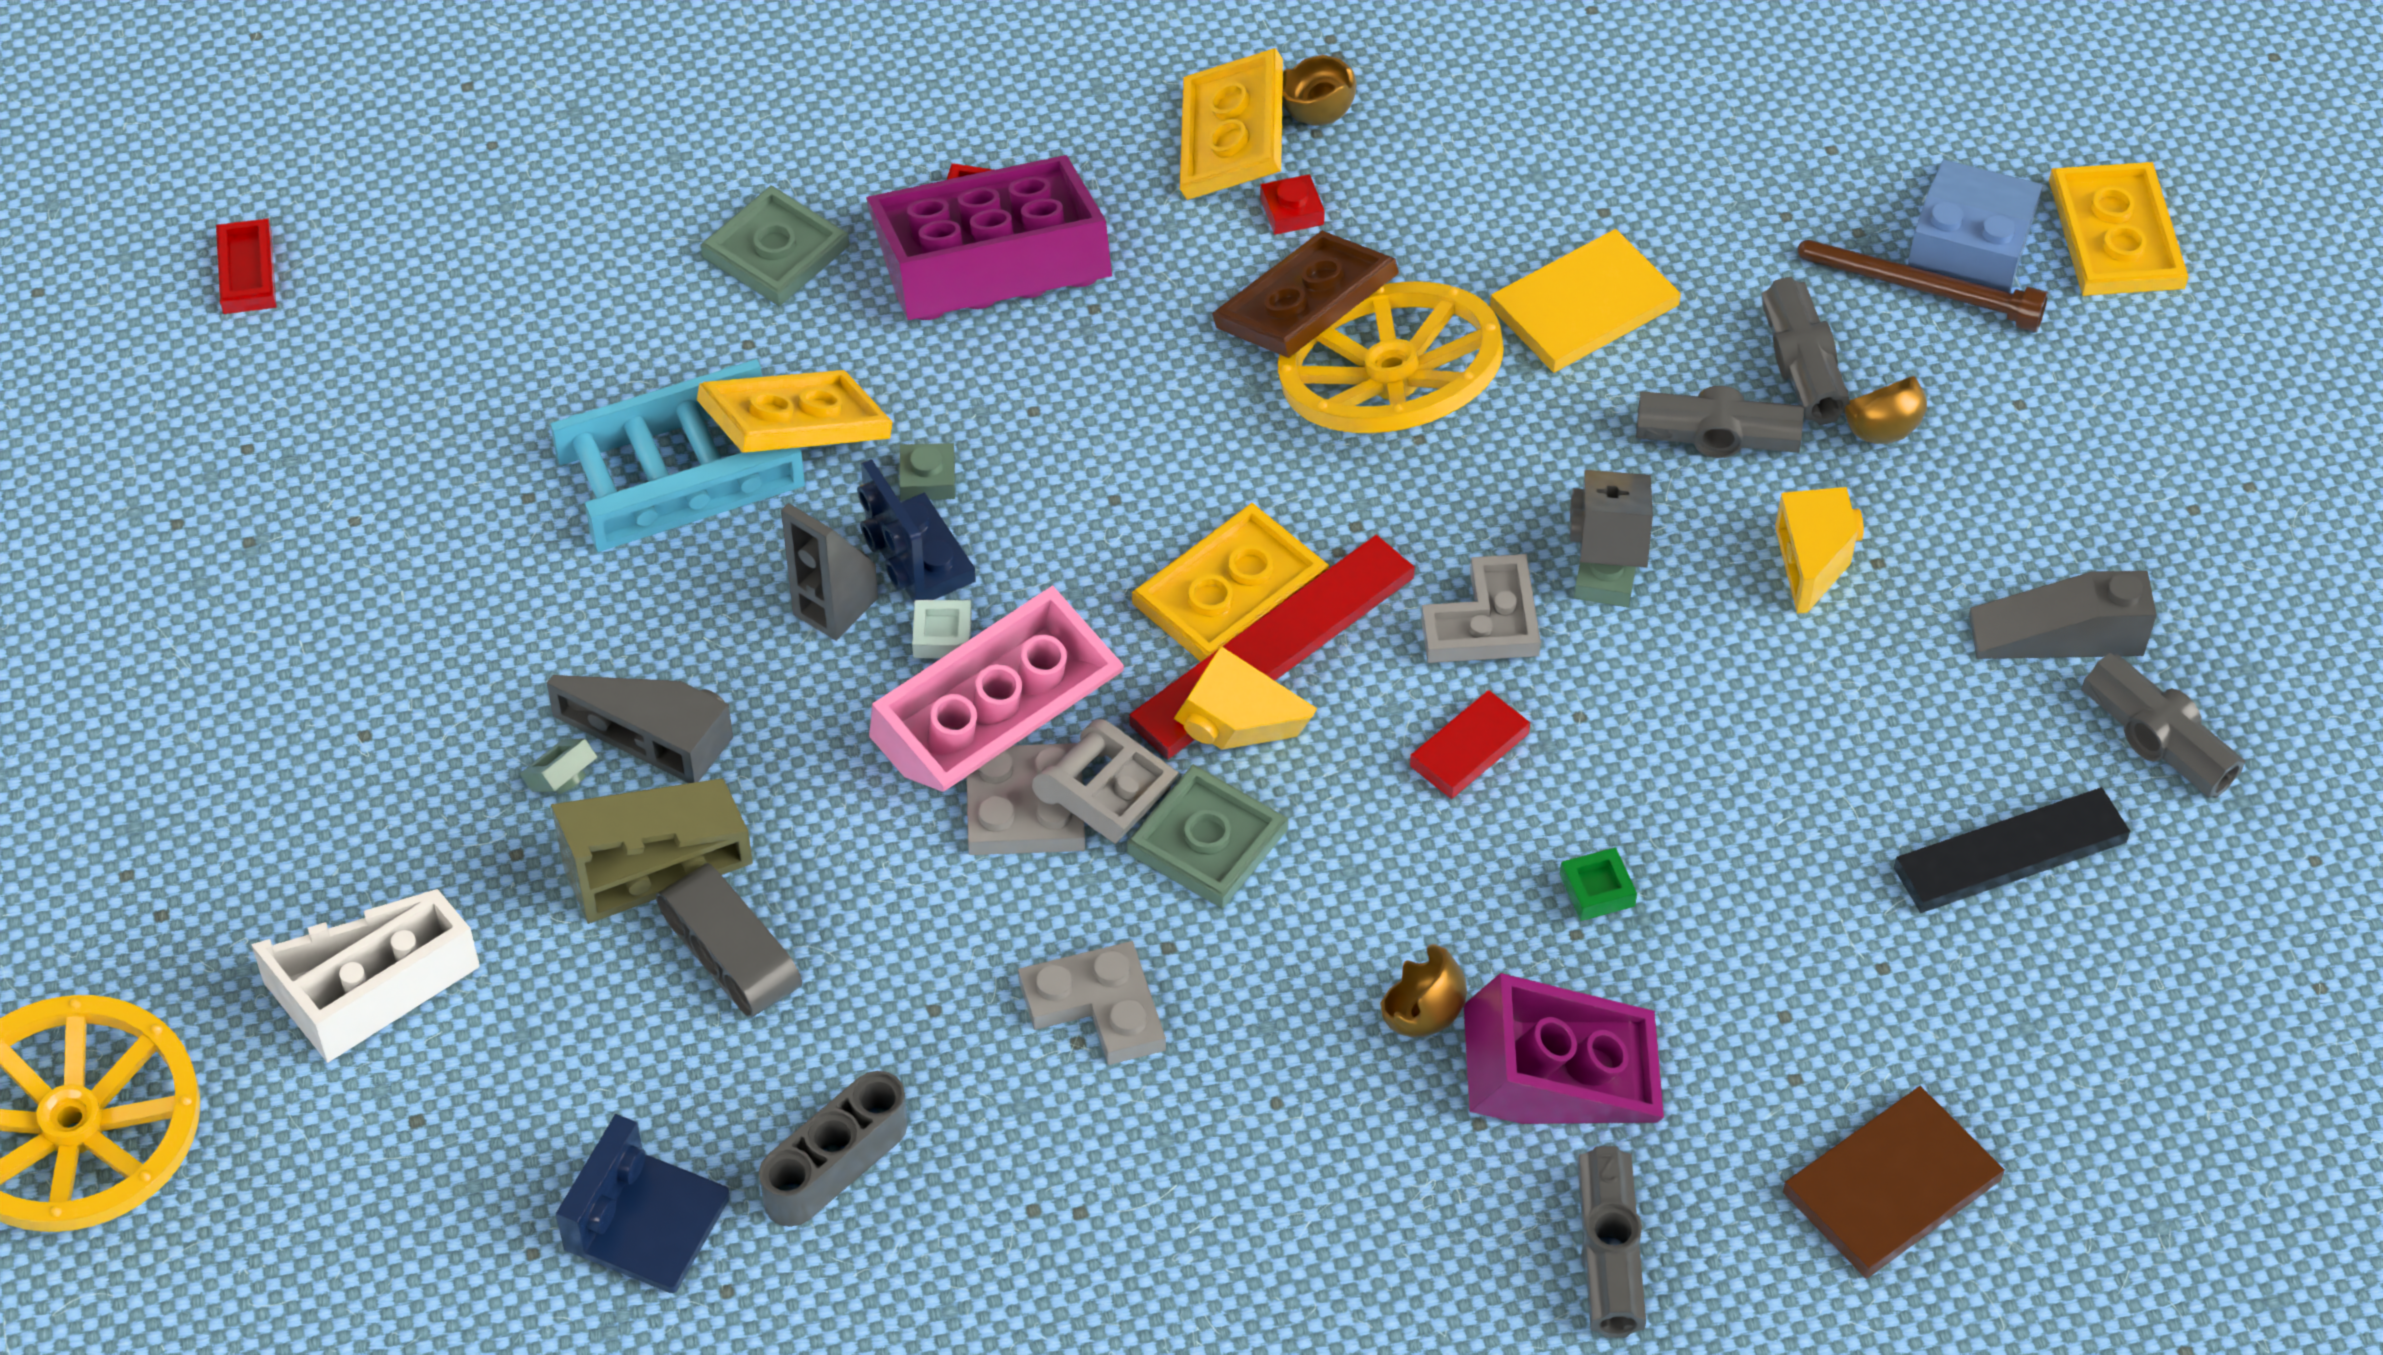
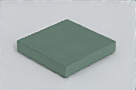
[700,185,850,306]
[1127,764,1288,909]

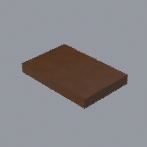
[1212,230,1399,358]
[1783,1086,2005,1279]

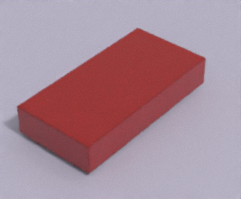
[216,218,277,314]
[1410,690,1531,800]

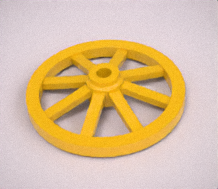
[1278,281,1504,433]
[0,995,200,1232]

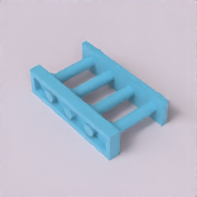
[550,359,805,553]

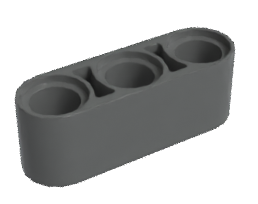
[656,863,802,1018]
[759,1071,908,1227]

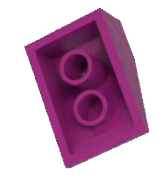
[1463,973,1664,1124]

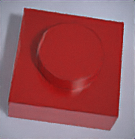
[1260,174,1325,235]

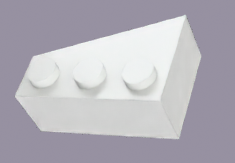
[251,889,480,1063]

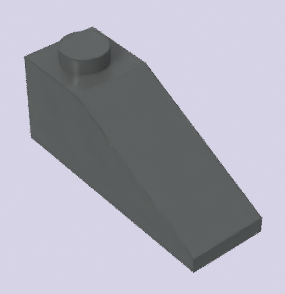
[781,503,878,641]
[1969,571,2157,659]
[547,675,733,783]

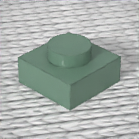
[900,443,955,501]
[1574,562,1636,608]
[519,738,598,794]

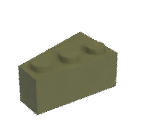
[551,778,753,924]

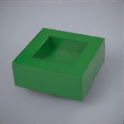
[1559,847,1637,922]

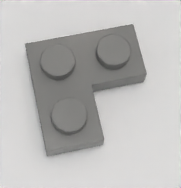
[1421,554,1541,663]
[1018,941,1166,1065]

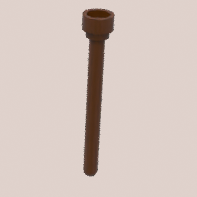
[1797,240,2049,333]

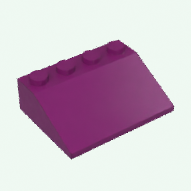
[866,155,1112,320]

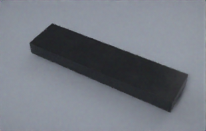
[1894,787,2130,914]

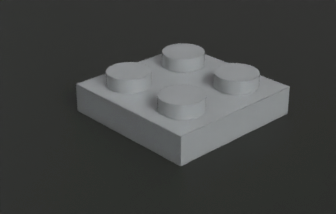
[967,743,1085,855]

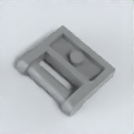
[1032,719,1179,844]

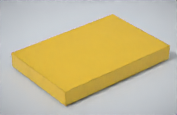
[1179,48,1283,200]
[2049,162,2189,296]
[1490,229,1681,373]
[697,370,893,453]
[1132,503,1329,662]

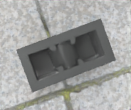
[1570,470,1653,568]

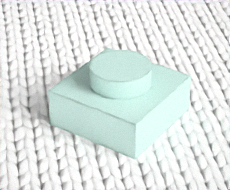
[912,600,972,658]

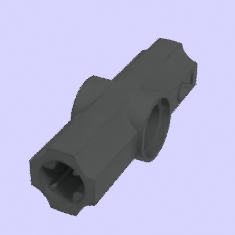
[1761,276,1850,425]
[1636,386,1804,458]
[2081,653,2245,798]
[1577,1146,1646,1338]

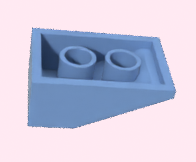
[1907,159,2044,293]

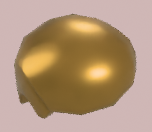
[1282,54,1357,126]
[1845,376,1927,444]
[1380,944,1467,1037]

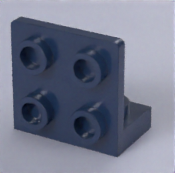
[857,459,976,603]
[556,1114,730,1293]

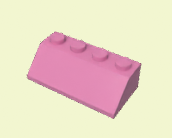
[869,585,1124,792]

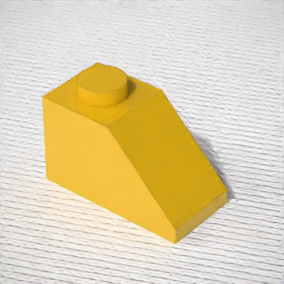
[1775,487,1864,614]
[1174,646,1317,750]

